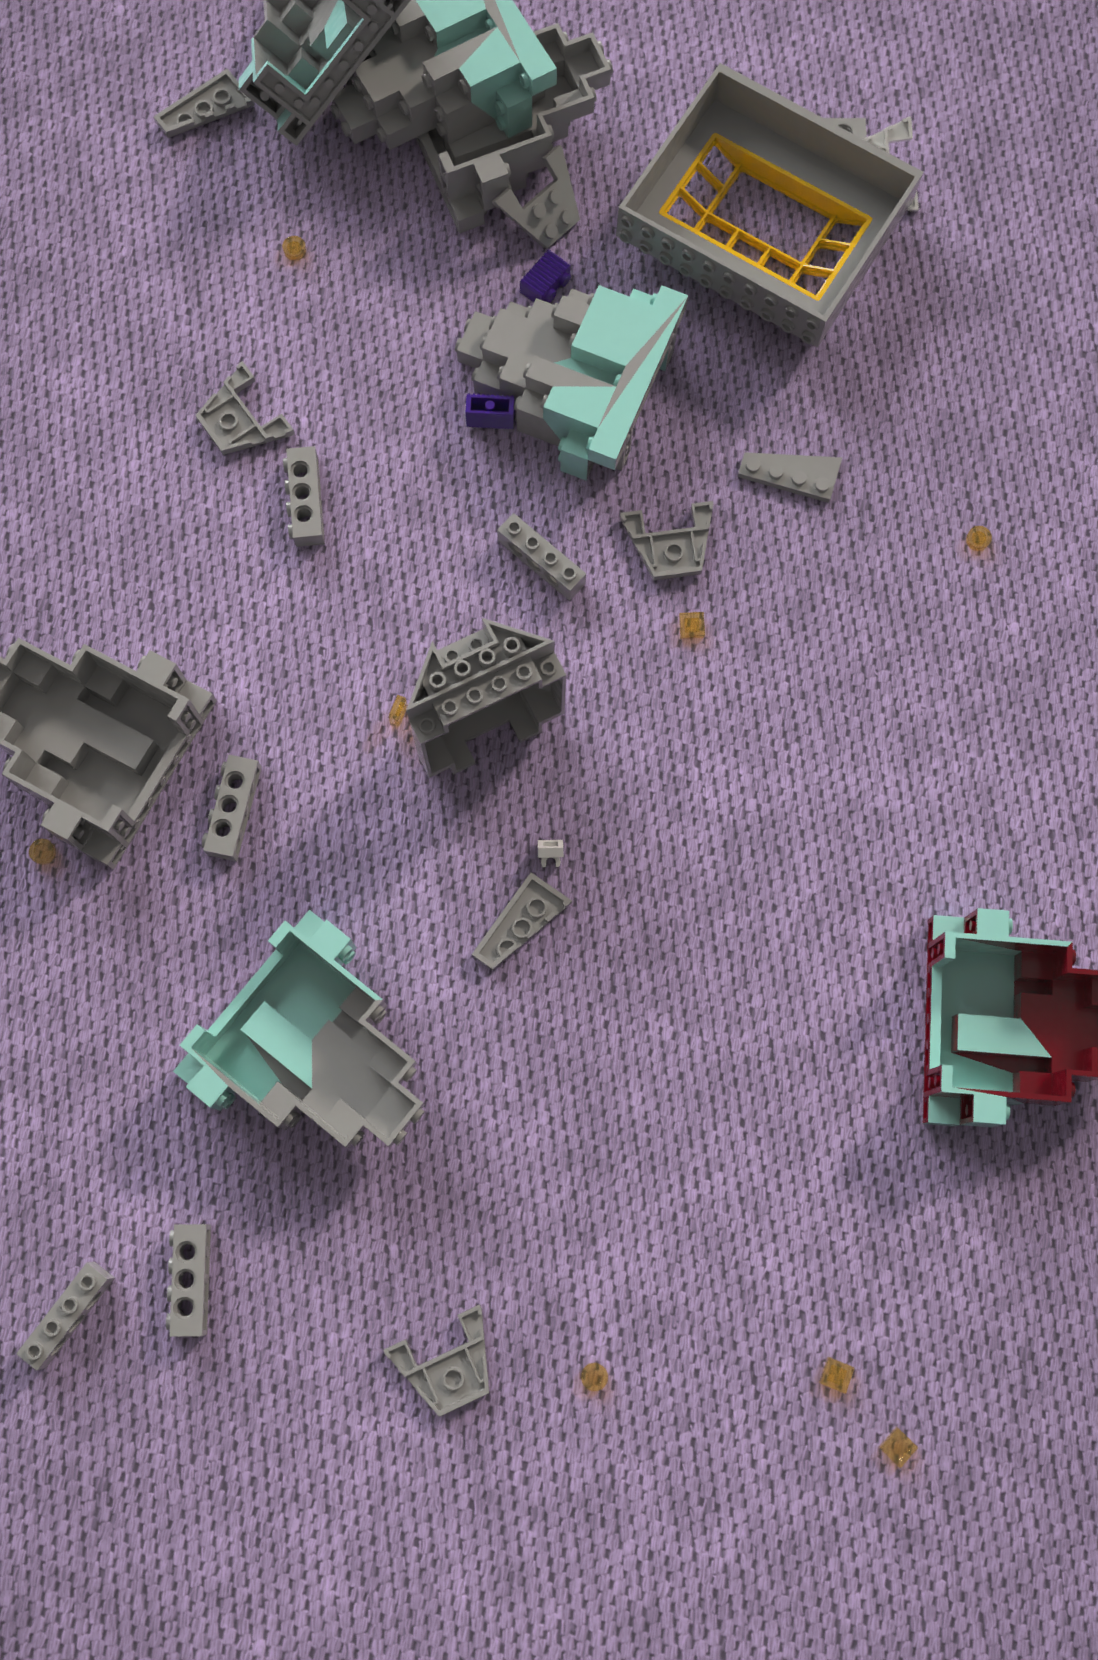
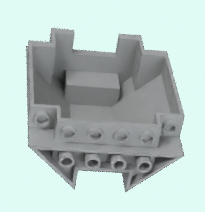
[406,618,566,778]

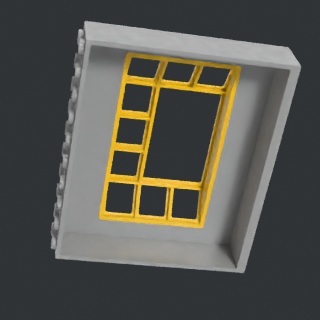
[616,63,924,348]

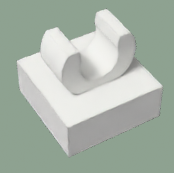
[538,840,564,867]

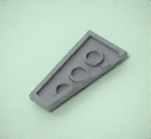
[153,69,255,138]
[737,452,842,503]
[472,873,572,970]

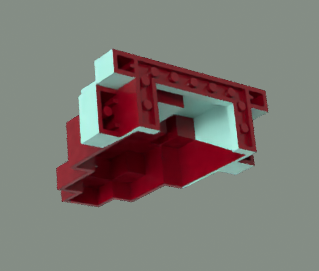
[922,908,1098,1127]

